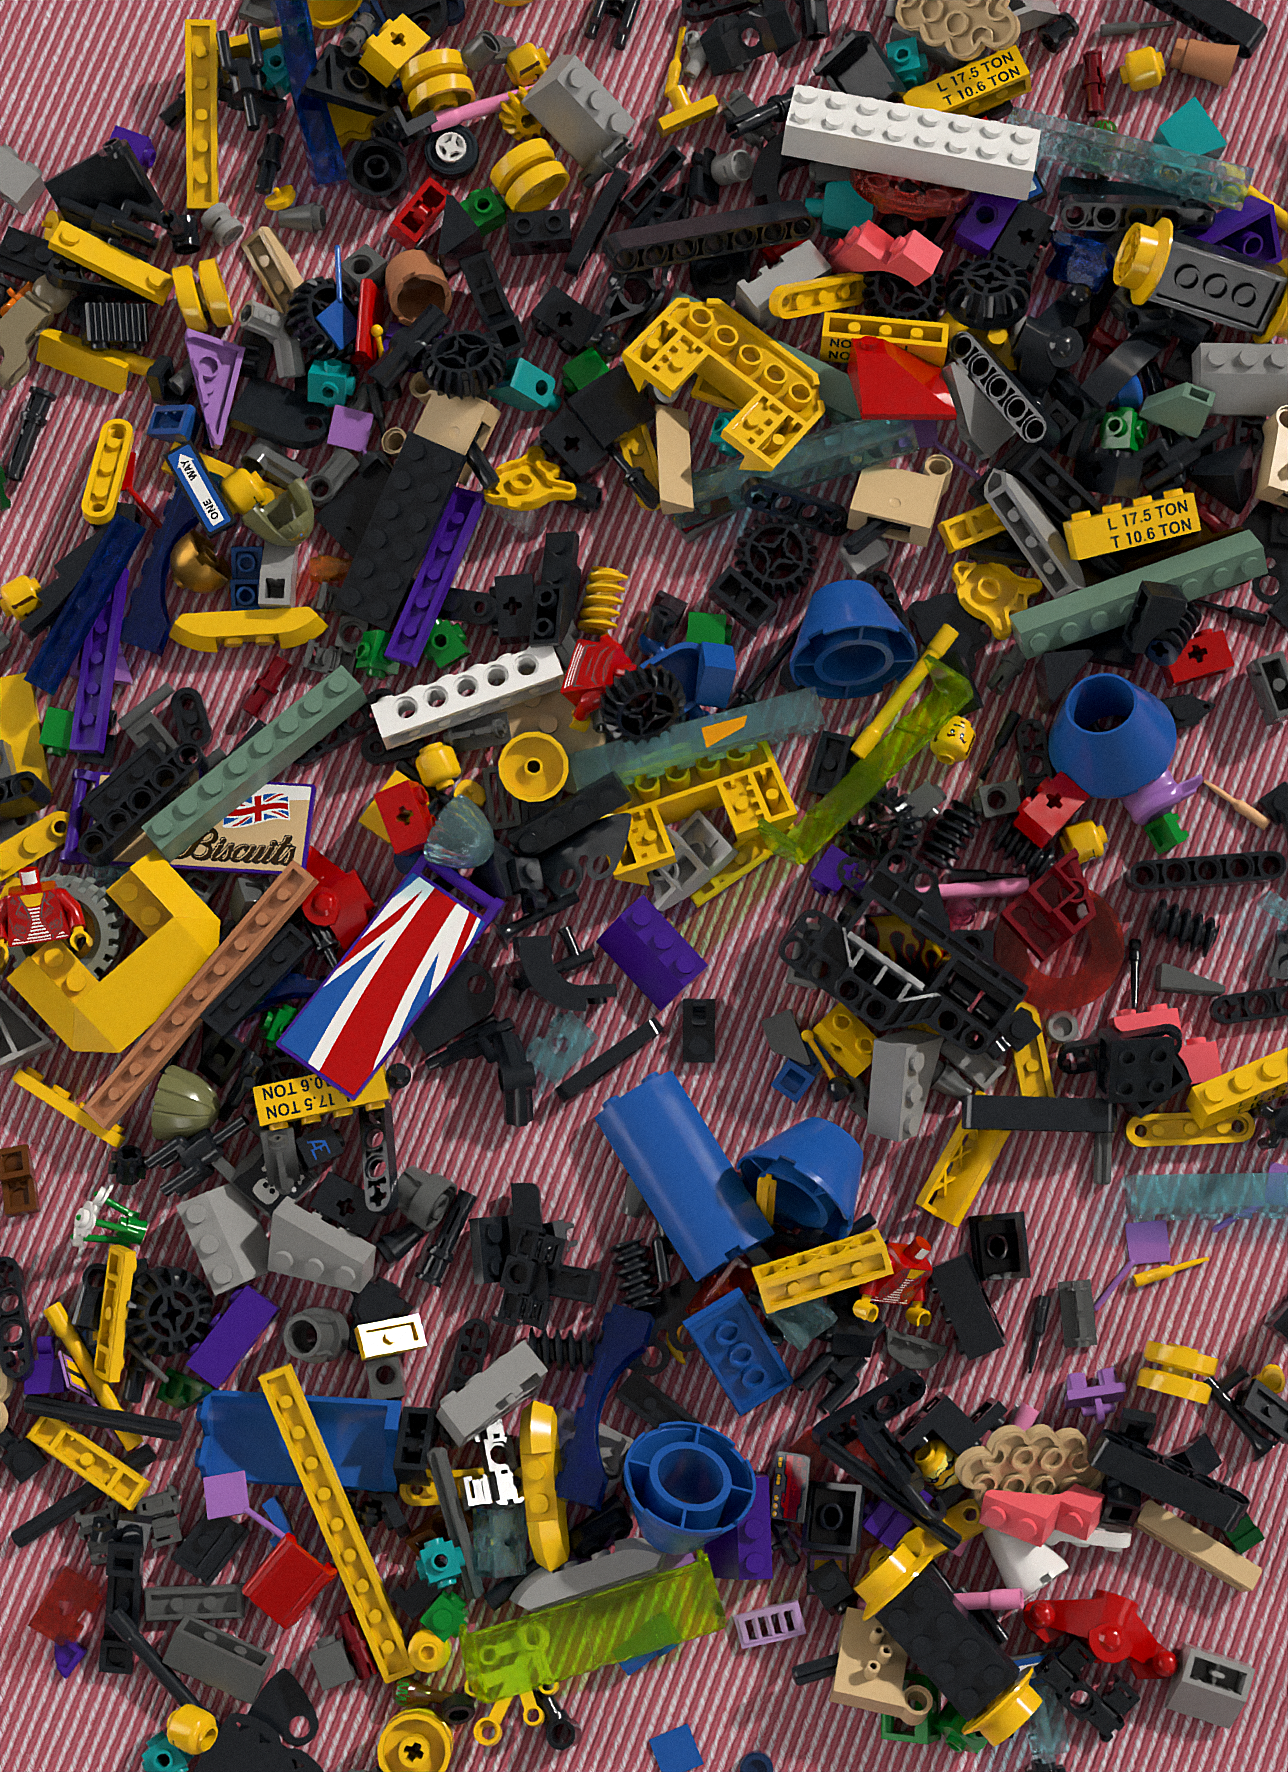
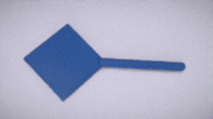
[315,245,357,351]
[649,1723,704,1772]

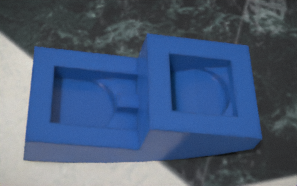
[771,1038,831,1104]
[262,1494,295,1548]

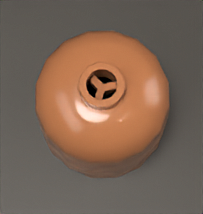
[385,249,452,327]

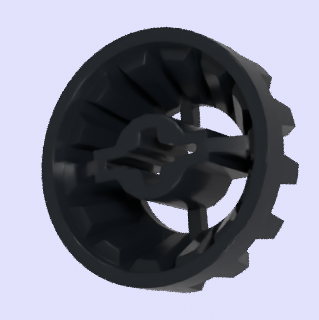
[945,254,1031,331]
[125,1265,213,1357]

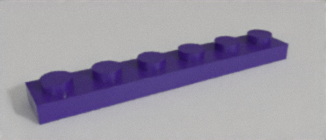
[384,486,486,668]
[69,566,129,753]

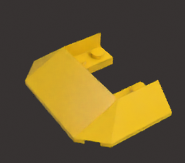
[621,298,826,471]
[596,731,798,886]
[6,848,220,1053]

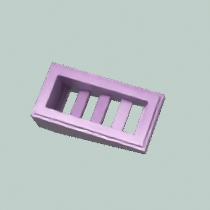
[733,1598,807,1649]

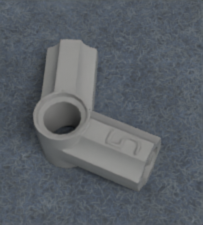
[238,300,306,379]

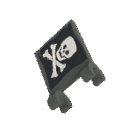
[212,1117,320,1221]

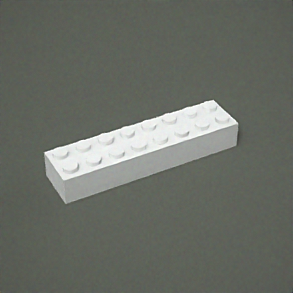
[781,84,1041,201]

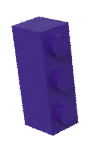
[186,1284,282,1389]

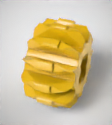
[498,86,542,141]

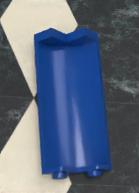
[594,1071,775,1282]
[195,1390,402,1493]

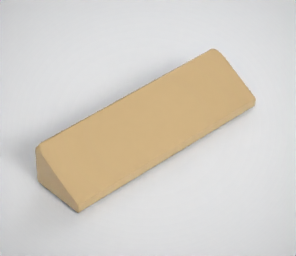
[240,226,304,314]
[655,405,694,515]
[1134,1500,1262,1592]

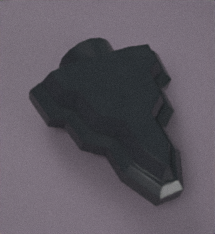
[347,1276,414,1355]

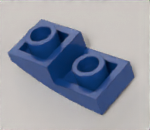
[230,546,264,611]

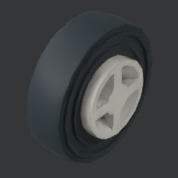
[424,124,479,180]

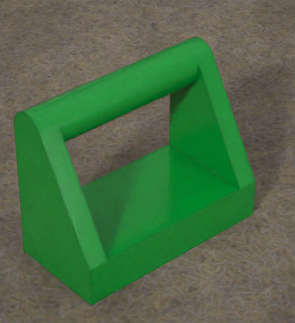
[881,1669,941,1745]

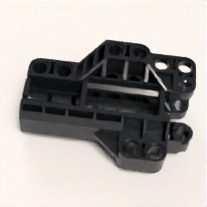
[778,849,1029,1055]

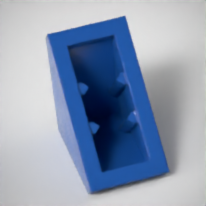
[146,404,202,444]
[694,641,737,709]

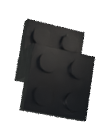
[895,1391,1008,1456]

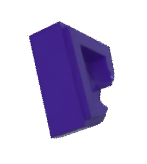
[54,1630,88,1679]

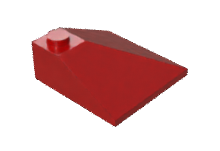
[847,336,957,420]

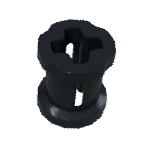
[1038,11,1079,53]

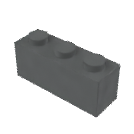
[162,1614,275,1705]

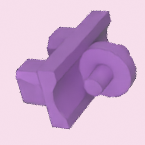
[1064,1367,1127,1425]

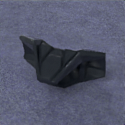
[700,0,801,76]

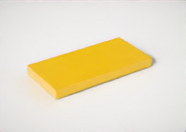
[0,672,53,796]

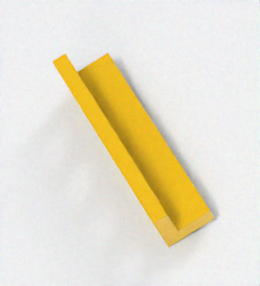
[915,1090,1011,1228]
[751,1228,894,1314]

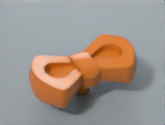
[0,281,34,317]

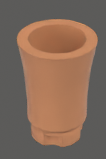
[1169,38,1240,89]

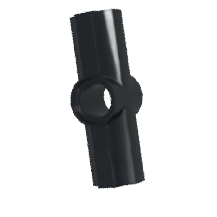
[367,303,452,392]

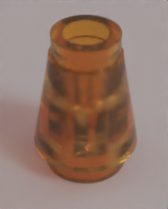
[309,554,354,585]

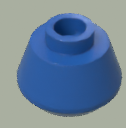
[1108,375,1143,411]

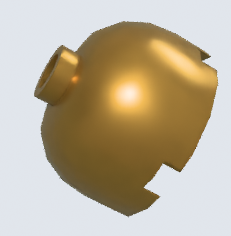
[170,530,232,594]

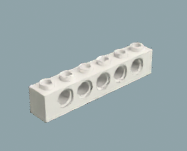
[370,646,564,750]

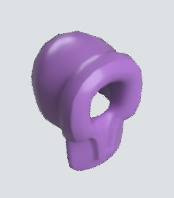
[1119,768,1203,825]

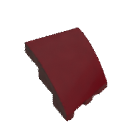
[998,847,1097,963]

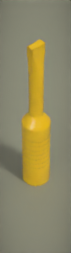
[664,26,686,98]
[1132,1256,1209,1287]

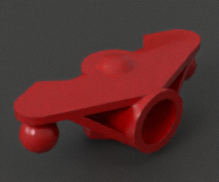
[302,845,376,961]
[1021,1589,1179,1680]

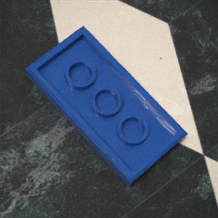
[682,1287,794,1416]

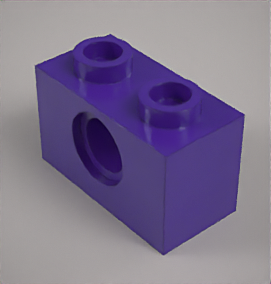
[952,191,1020,260]

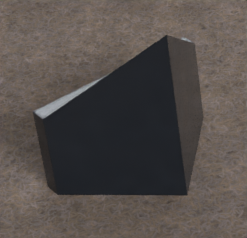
[1188,439,1254,515]
[469,836,521,911]
[196,1022,253,1088]

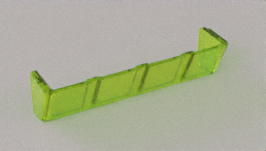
[757,654,974,866]
[458,1548,728,1704]

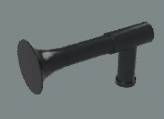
[492,884,580,951]
[505,926,595,1003]
[1203,1364,1280,1462]

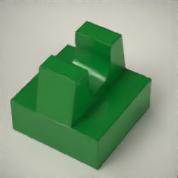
[1143,812,1189,855]

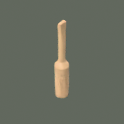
[1203,780,1271,830]

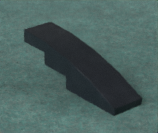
[19,527,110,641]

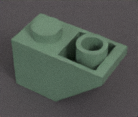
[1139,382,1216,439]

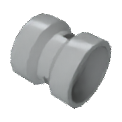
[711,149,754,186]
[200,202,244,247]

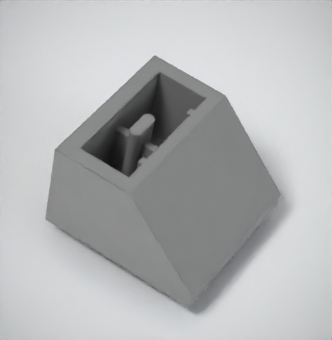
[1164,1642,1255,1729]

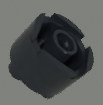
[345,137,411,212]

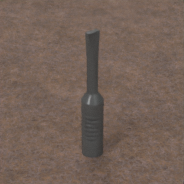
[1100,21,1174,37]

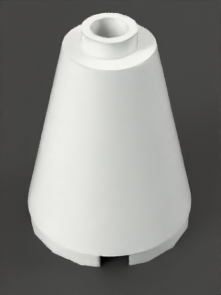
[983,1526,1069,1601]

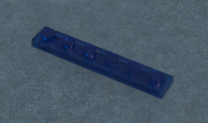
[23,513,147,696]

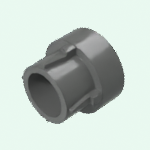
[397,1165,457,1232]
[283,1306,349,1364]

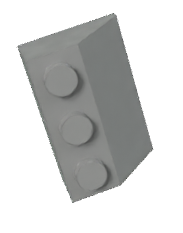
[521,55,636,168]
[1191,343,1288,417]
[176,1183,272,1296]

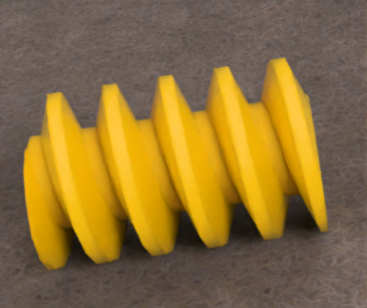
[578,566,628,636]

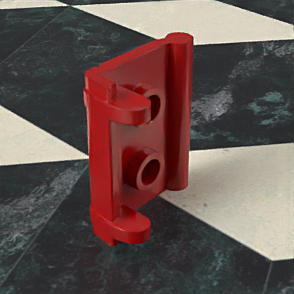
[350,278,385,371]
[241,1533,338,1630]

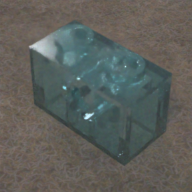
[526,1010,599,1086]
[473,1506,527,1578]

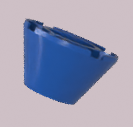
[789,580,918,699]
[1048,673,1177,799]
[736,1117,864,1240]
[623,1421,756,1555]

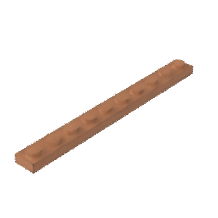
[83,860,319,1131]

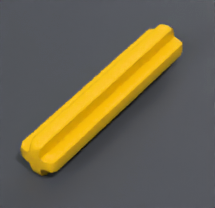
[756,1173,777,1226]

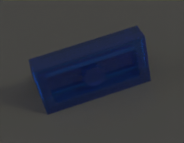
[1045,229,1115,292]

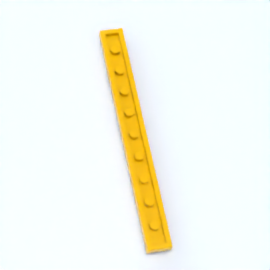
[258,1363,417,1684]

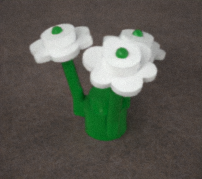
[70,1182,147,1255]

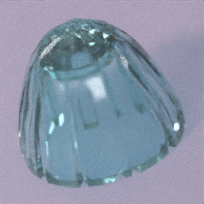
[424,794,495,869]

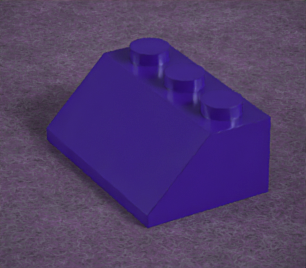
[1181,195,1283,264]
[596,895,708,1012]
[704,1473,773,1580]

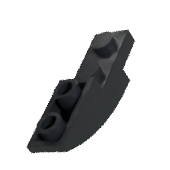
[529,531,581,647]

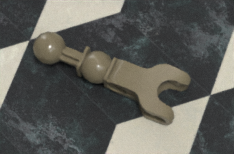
[0,230,108,390]

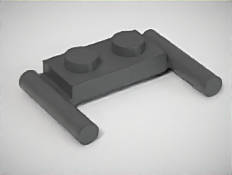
[117,682,228,772]

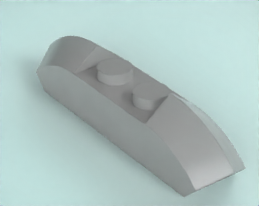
[984,468,1086,599]
[509,1538,667,1613]

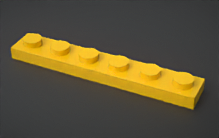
[185,19,219,211]

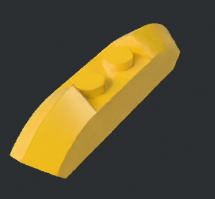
[168,607,329,653]
[519,1400,570,1572]

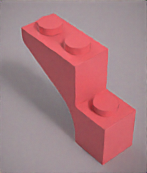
[828,219,943,287]
[1108,1003,1222,1086]
[979,1483,1105,1547]

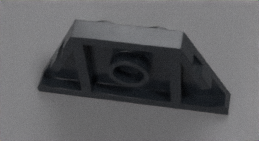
[301,43,413,122]

